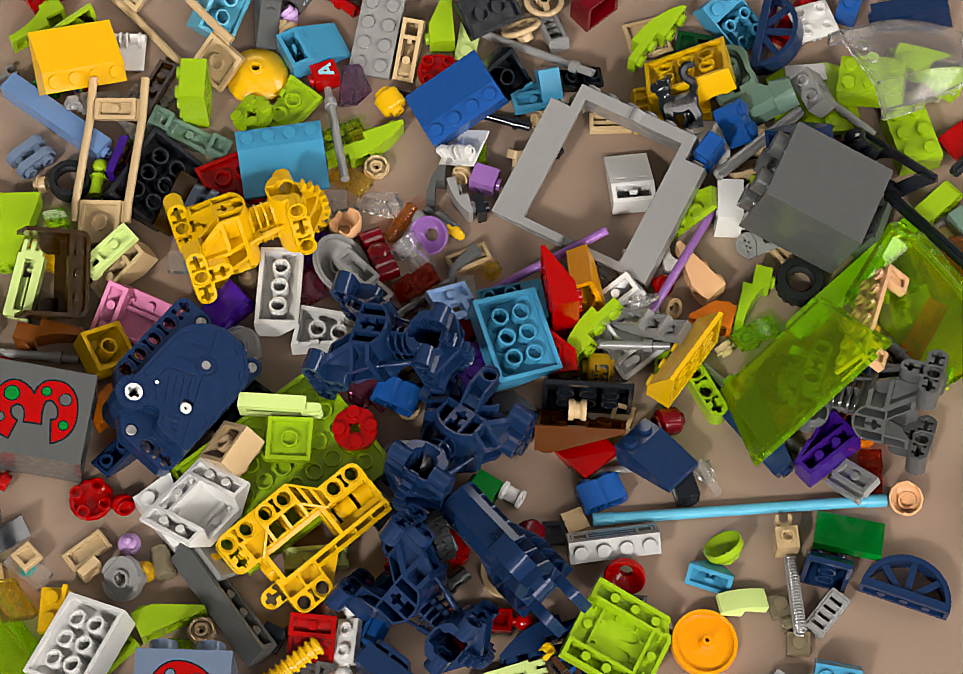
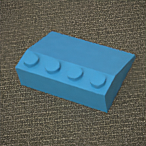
[235,120,330,201]
[467,287,563,392]

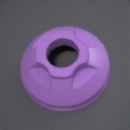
[409,216,449,255]

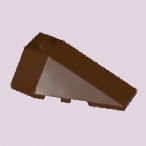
[534,409,627,453]

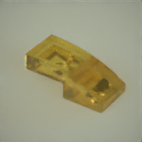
[329,166,374,199]

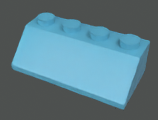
[186,0,251,45]

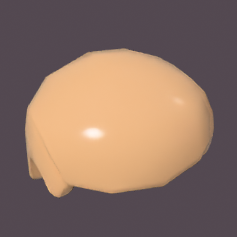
[329,208,362,239]
[888,481,924,517]

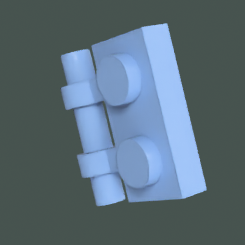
[424,281,474,320]

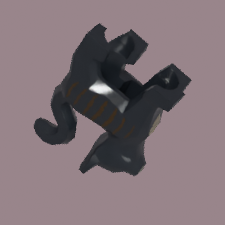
[650,61,704,128]

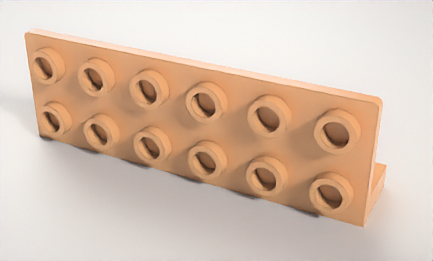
[834,264,910,376]

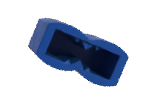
[713,98,758,149]
[693,131,726,173]
[369,375,421,417]
[574,471,628,516]

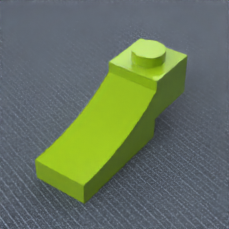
[8,0,67,53]
[733,264,776,331]

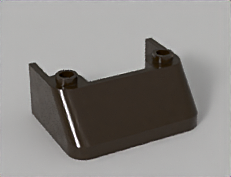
[14,226,91,320]

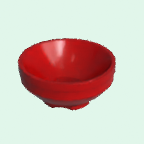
[604,558,646,595]

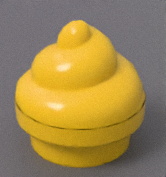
[139,560,155,583]

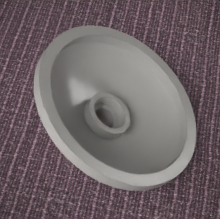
[312,234,370,289]

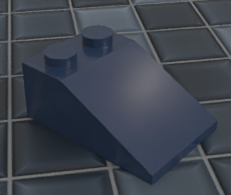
[615,418,699,493]
[800,549,854,593]

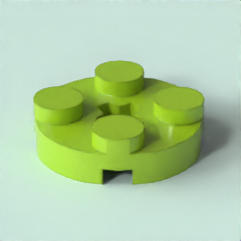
[230,94,274,131]

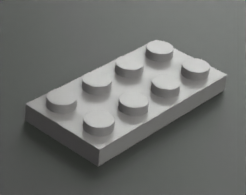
[348,0,406,81]

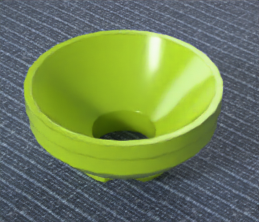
[703,530,744,565]

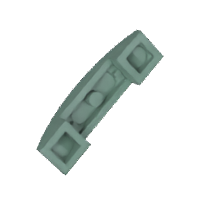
[147,104,234,159]

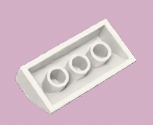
[254,247,305,337]

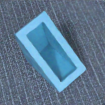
[533,65,564,103]

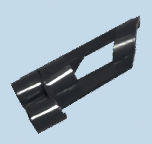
[841,130,938,197]

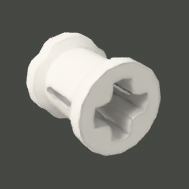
[498,481,527,509]

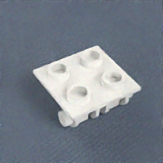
[788,0,840,45]
[114,32,147,71]
[436,130,490,166]

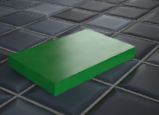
[812,511,885,561]

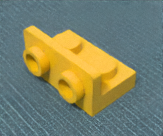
[37,584,73,634]

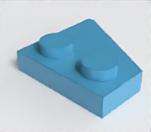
[511,81,549,115]

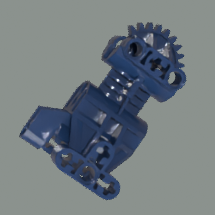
[301,270,476,400]
[382,365,538,513]
[325,503,499,674]

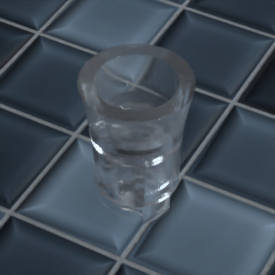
[389,230,436,279]

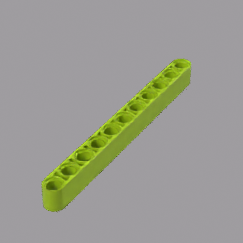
[785,180,963,342]

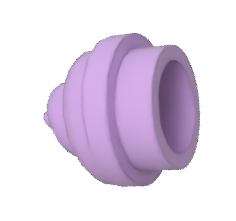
[280,4,298,23]
[118,532,141,555]

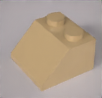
[199,420,265,477]

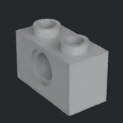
[791,67,838,119]

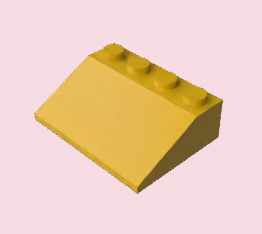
[27,19,127,96]
[644,36,737,116]
[646,311,723,409]

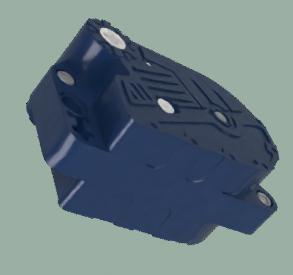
[102,298,262,477]

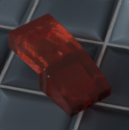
[858,449,883,494]

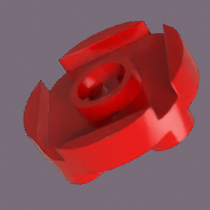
[332,405,378,452]

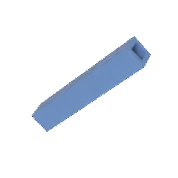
[0,72,113,161]

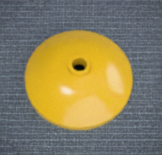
[227,48,289,102]

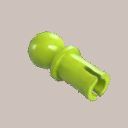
[88,158,108,198]

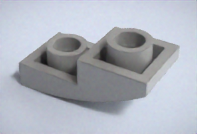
[446,176,476,223]

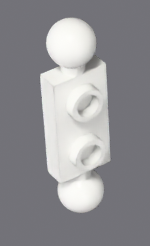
[333,608,363,674]

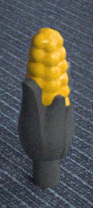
[423,205,465,241]

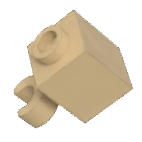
[772,514,800,558]

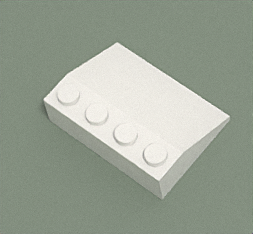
[23,592,136,674]

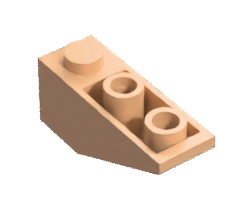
[675,241,726,306]

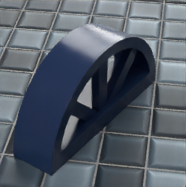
[750,0,804,76]
[857,554,951,621]

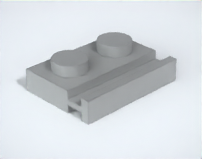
[824,458,881,505]

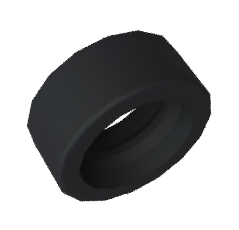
[48,159,91,203]

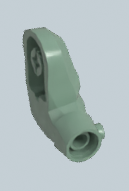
[714,44,800,125]

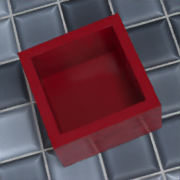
[570,0,618,32]

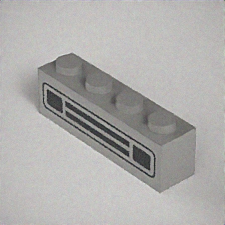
[565,523,662,565]

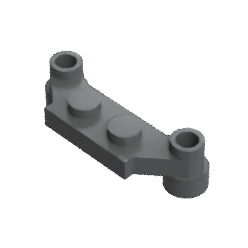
[851,196,892,259]

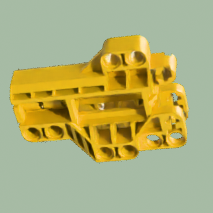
[215,463,392,613]

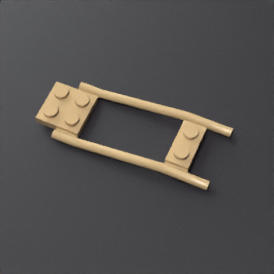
[110,0,246,92]
[70,77,150,244]

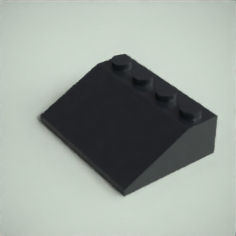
[100,126,204,232]
[542,375,635,415]

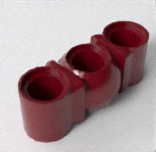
[358,226,400,283]

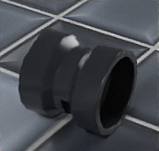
[844,127,872,155]

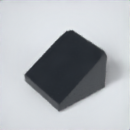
[264,621,288,655]

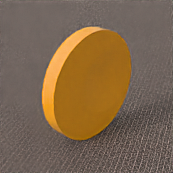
[670,609,738,674]

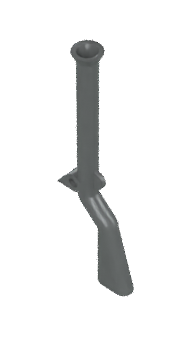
[397,242,482,318]

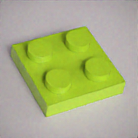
[265,416,314,464]

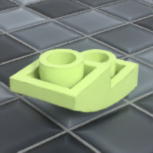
[715,588,769,617]

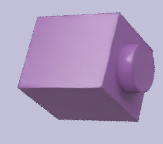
[469,162,503,197]

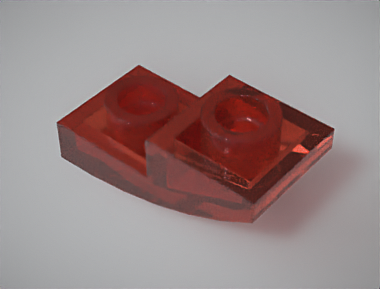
[390,262,442,304]

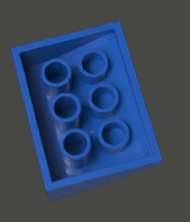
[404,50,509,148]

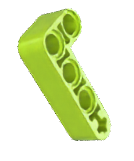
[653,350,727,425]

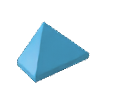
[684,560,735,594]

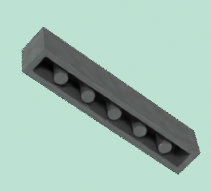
[171,544,277,667]

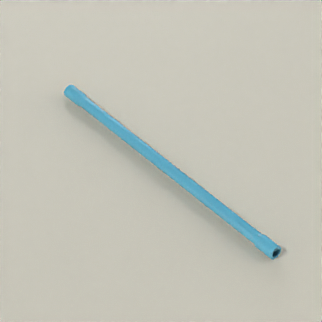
[592,493,888,527]

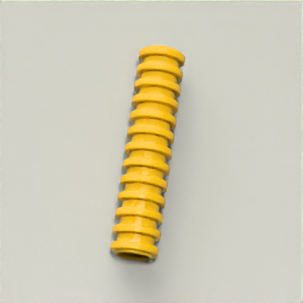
[262,637,324,674]

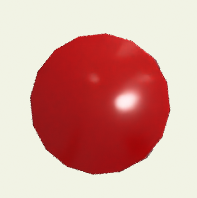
[417,54,455,85]
[69,477,114,521]

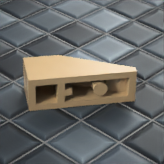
[392,17,427,83]
[90,241,159,299]

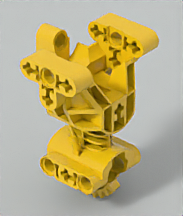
[163,168,330,304]

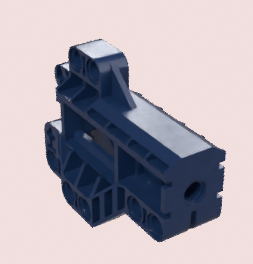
[439,481,593,638]

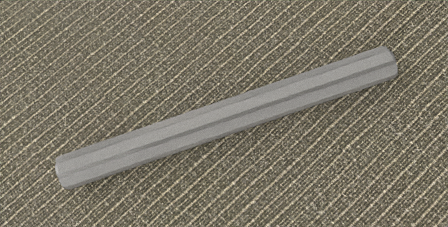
[713,106,804,180]

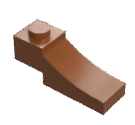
[12,319,85,351]

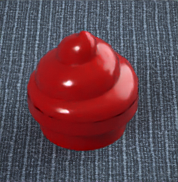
[651,274,674,295]
[112,493,135,516]

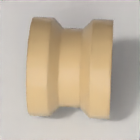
[568,398,587,421]

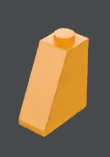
[566,244,606,313]

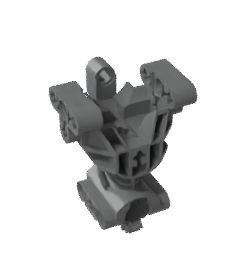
[778,340,949,476]

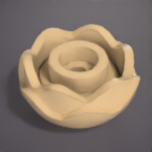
[363,155,390,180]
[187,617,216,645]

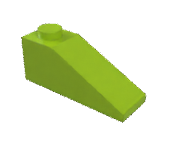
[425,0,455,53]
[131,604,208,644]

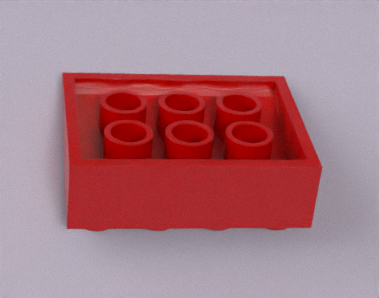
[540,245,583,340]

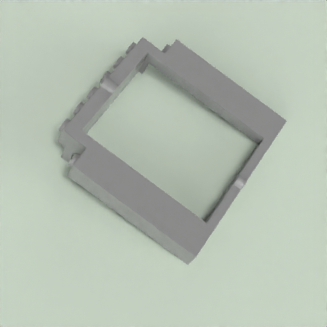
[491,84,707,288]

